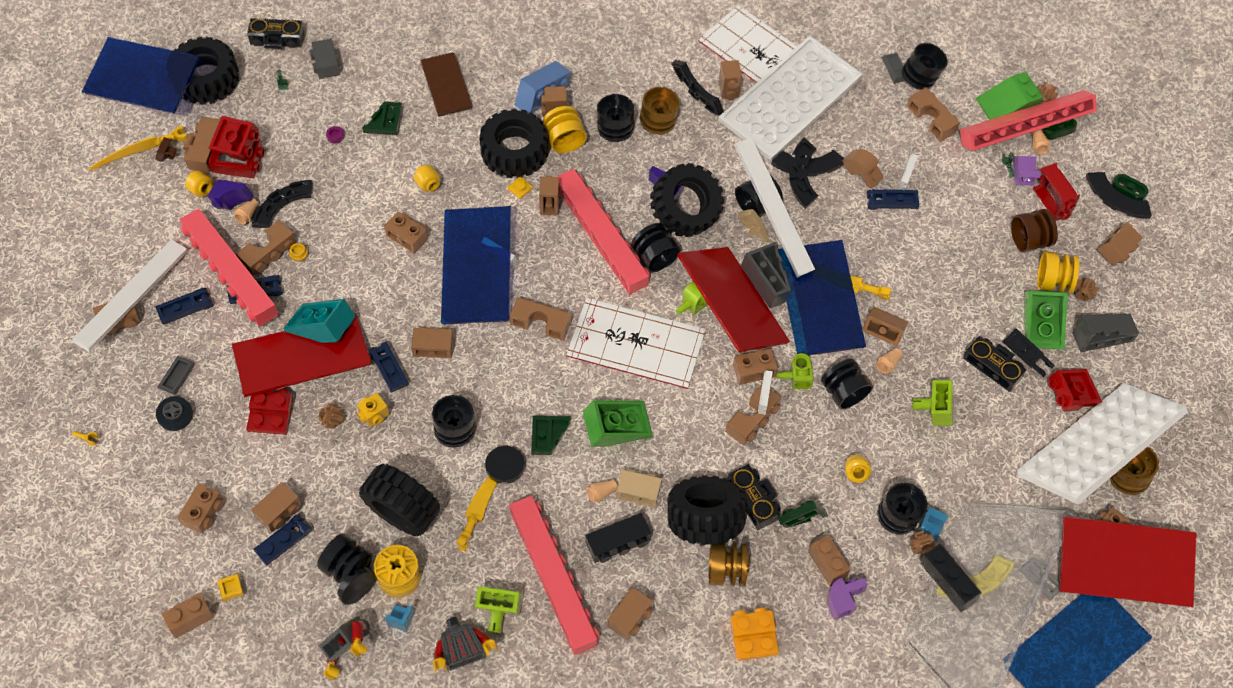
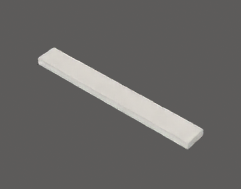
[734,137,815,278]
[73,239,187,352]

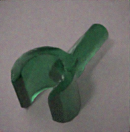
[277,70,288,90]
[1001,152,1014,177]

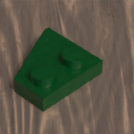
[362,101,402,135]
[531,416,571,455]
[778,500,828,528]

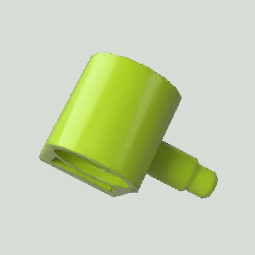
[676,281,708,315]
[776,353,814,389]

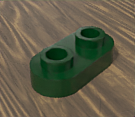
[1043,119,1077,140]
[1112,174,1149,200]

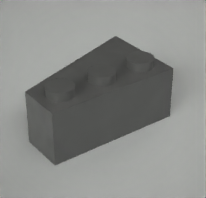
[741,242,791,309]
[1073,314,1139,352]

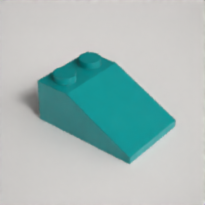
[283,299,355,343]

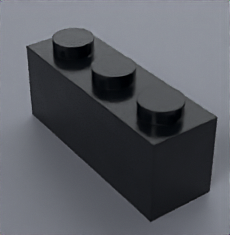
[585,512,652,563]
[921,544,982,612]

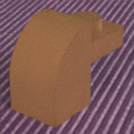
[842,149,884,188]

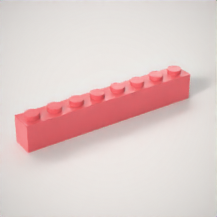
[960,90,1097,151]
[557,169,650,295]
[179,208,279,327]
[509,496,600,656]

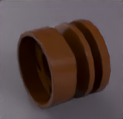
[1011,209,1058,253]

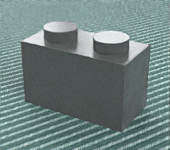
[309,38,340,79]

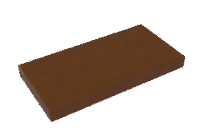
[420,52,472,117]

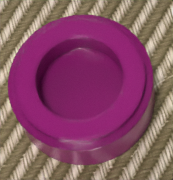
[326,126,345,144]

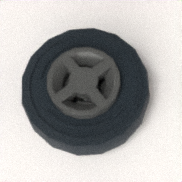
[156,396,193,431]

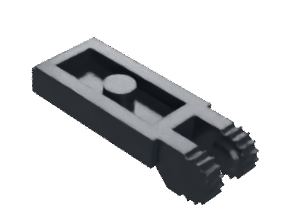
[1003,328,1055,377]

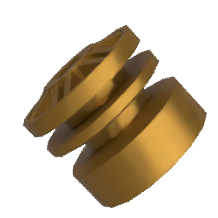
[640,87,680,135]
[1109,446,1159,495]
[709,542,750,587]

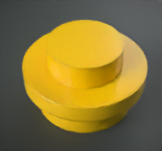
[289,243,308,261]

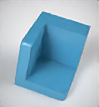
[918,507,948,542]
[385,604,415,632]

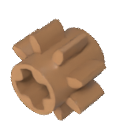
[1037,82,1059,102]
[1074,278,1099,301]
[319,403,344,429]
[910,530,935,557]

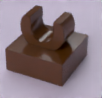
[155,137,177,162]

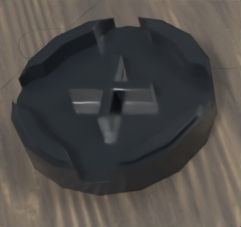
[485,446,525,483]
[337,567,375,605]

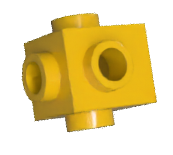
[357,392,389,428]

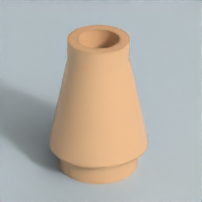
[1032,129,1051,154]
[234,198,259,225]
[876,348,903,374]
[586,479,618,503]

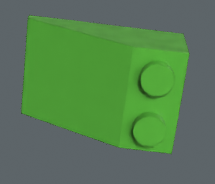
[976,71,1043,120]
[1024,291,1068,350]
[583,401,653,447]

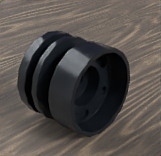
[902,43,948,90]
[597,94,634,142]
[735,175,783,217]
[631,223,680,273]
[821,359,873,410]
[432,395,475,448]
[877,482,928,535]
[317,533,373,584]

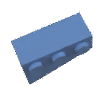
[515,61,571,114]

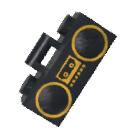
[247,18,304,49]
[963,336,1027,392]
[727,464,781,531]

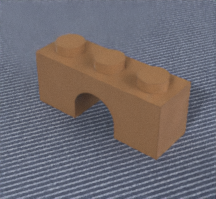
[907,87,960,142]
[236,220,296,276]
[510,297,571,341]
[725,384,781,446]

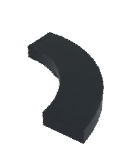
[672,60,724,116]
[789,137,818,209]
[771,150,844,177]
[1086,172,1152,219]
[251,180,313,228]

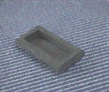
[881,53,906,84]
[157,356,195,395]

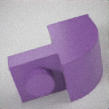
[1013,156,1040,185]
[827,577,868,620]

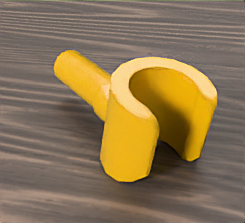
[72,431,99,446]

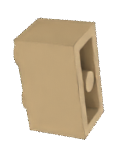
[616,469,662,508]

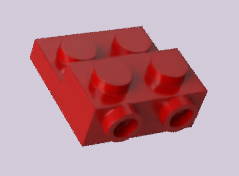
[209,116,260,162]
[1049,369,1102,412]
[246,389,293,435]

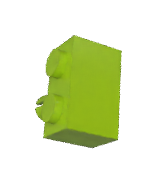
[913,380,954,426]
[475,586,523,633]

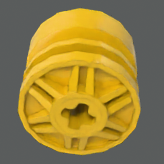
[543,106,587,153]
[1037,251,1079,294]
[374,545,421,598]

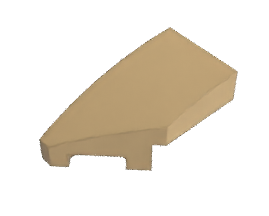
[737,209,769,242]

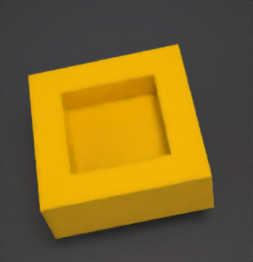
[507,177,533,200]
[217,574,244,602]

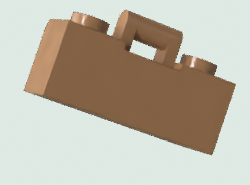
[183,116,220,173]

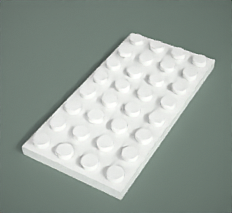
[718,36,863,161]
[1016,383,1188,504]

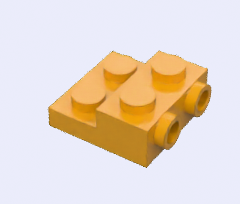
[730,608,779,661]

